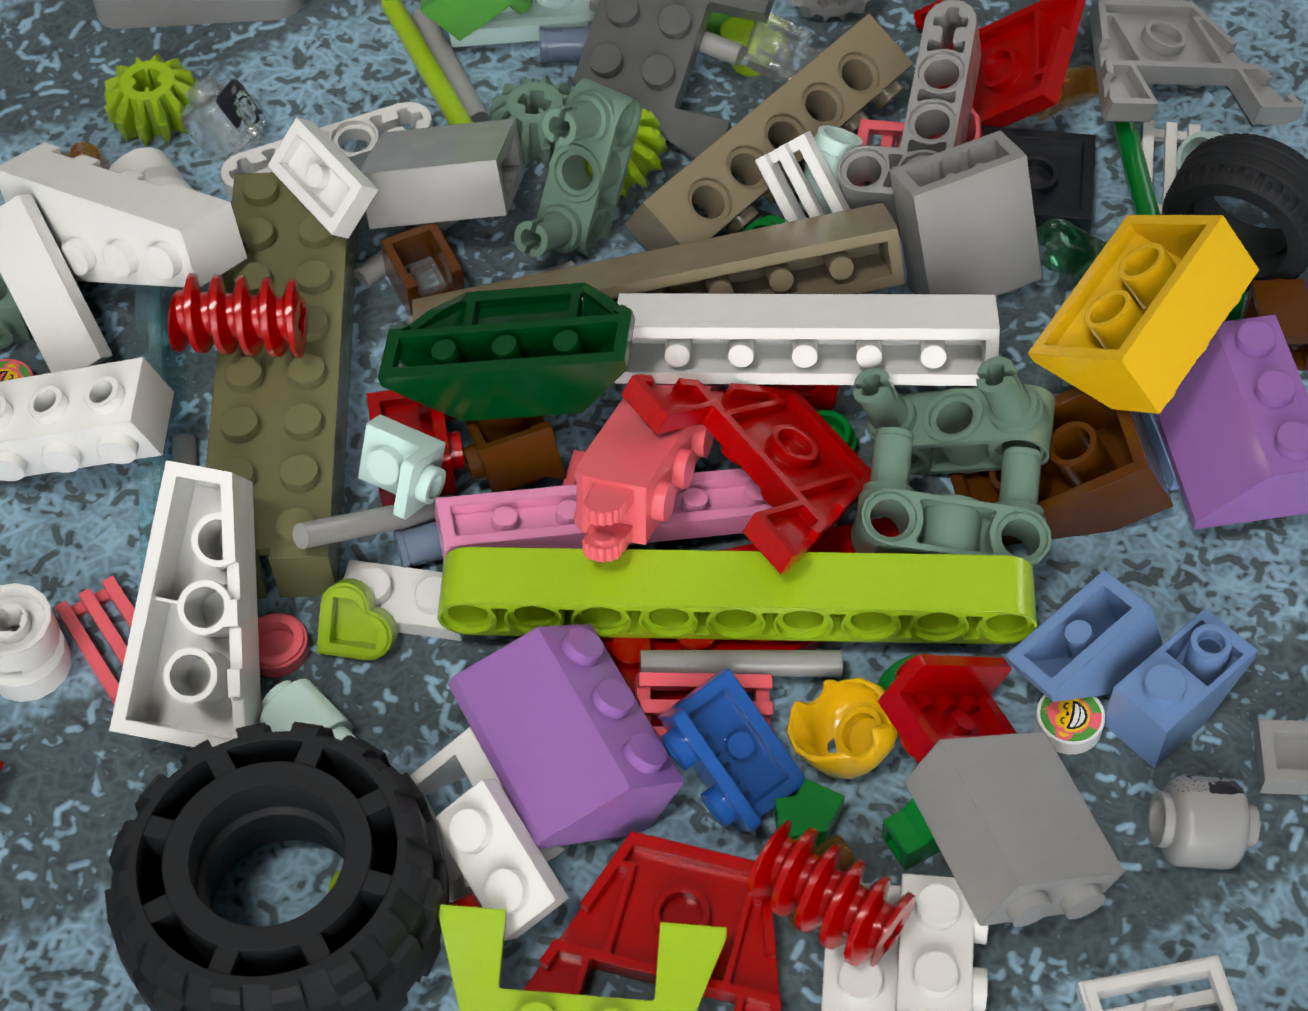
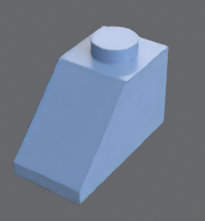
[1005,570,1163,702]

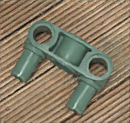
[514,78,642,258]
[853,356,1056,476]
[850,427,1052,569]

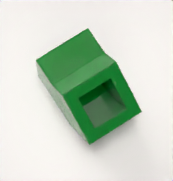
[774,778,845,849]
[881,798,941,871]

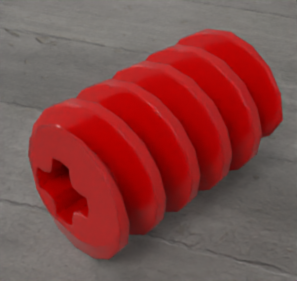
[168,273,307,359]
[747,820,916,967]

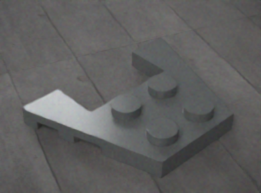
[572,0,774,160]

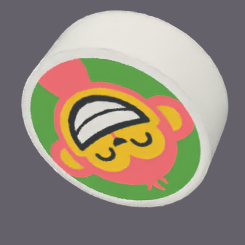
[1034,695,1105,754]

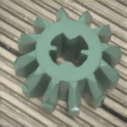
[490,75,571,169]

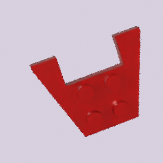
[914,0,1086,127]
[621,374,871,575]
[523,831,781,1011]

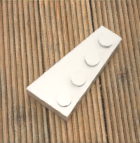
[0,142,247,287]
[109,460,261,747]

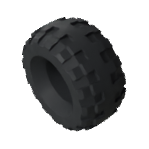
[105,722,449,1011]

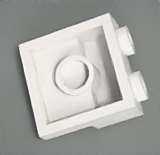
[821,873,988,1011]

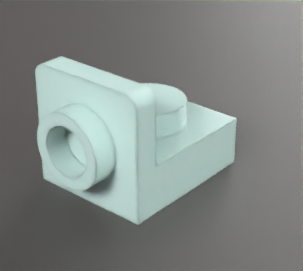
[358,414,446,520]

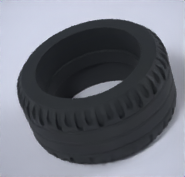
[1162,133,1308,289]

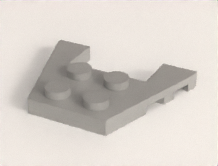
[1089,0,1304,125]

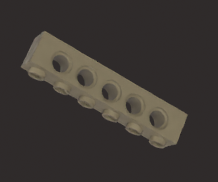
[625,13,914,251]

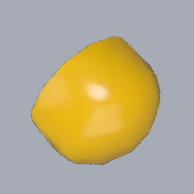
[786,677,899,779]

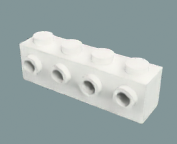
[0,357,174,481]

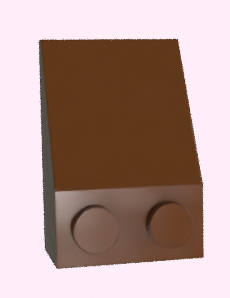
[949,387,1174,546]

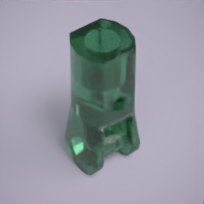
[1037,219,1107,280]

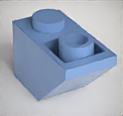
[1104,608,1258,769]

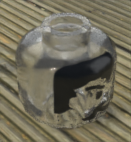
[181,75,266,159]

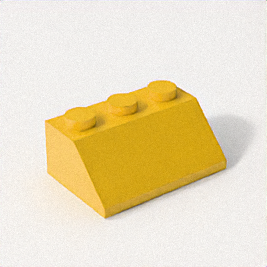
[1028,215,1259,414]

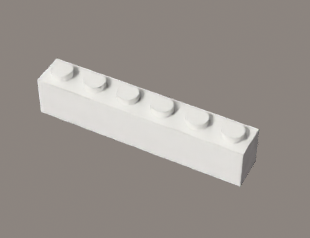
[615,293,1000,386]

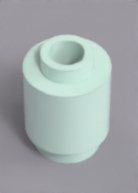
[259,679,357,740]

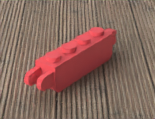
[574,384,726,563]

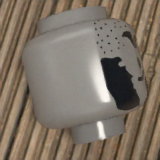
[1148,775,1260,870]

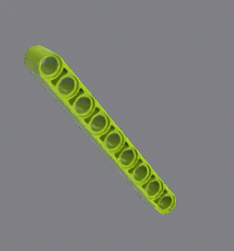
[437,547,1037,644]

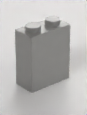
[360,118,525,229]
[889,130,1043,296]
[904,731,1125,927]

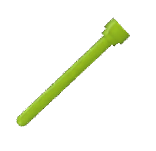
[381,0,474,125]

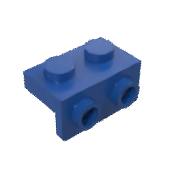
[658,668,805,832]

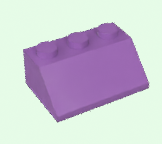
[1153,315,1308,529]
[448,624,685,849]

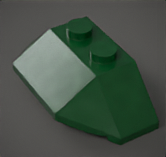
[378,282,635,421]

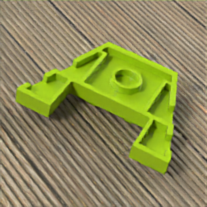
[439,904,727,1011]

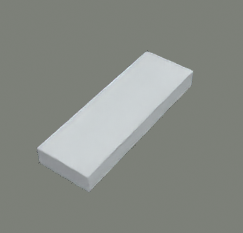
[0,194,113,373]

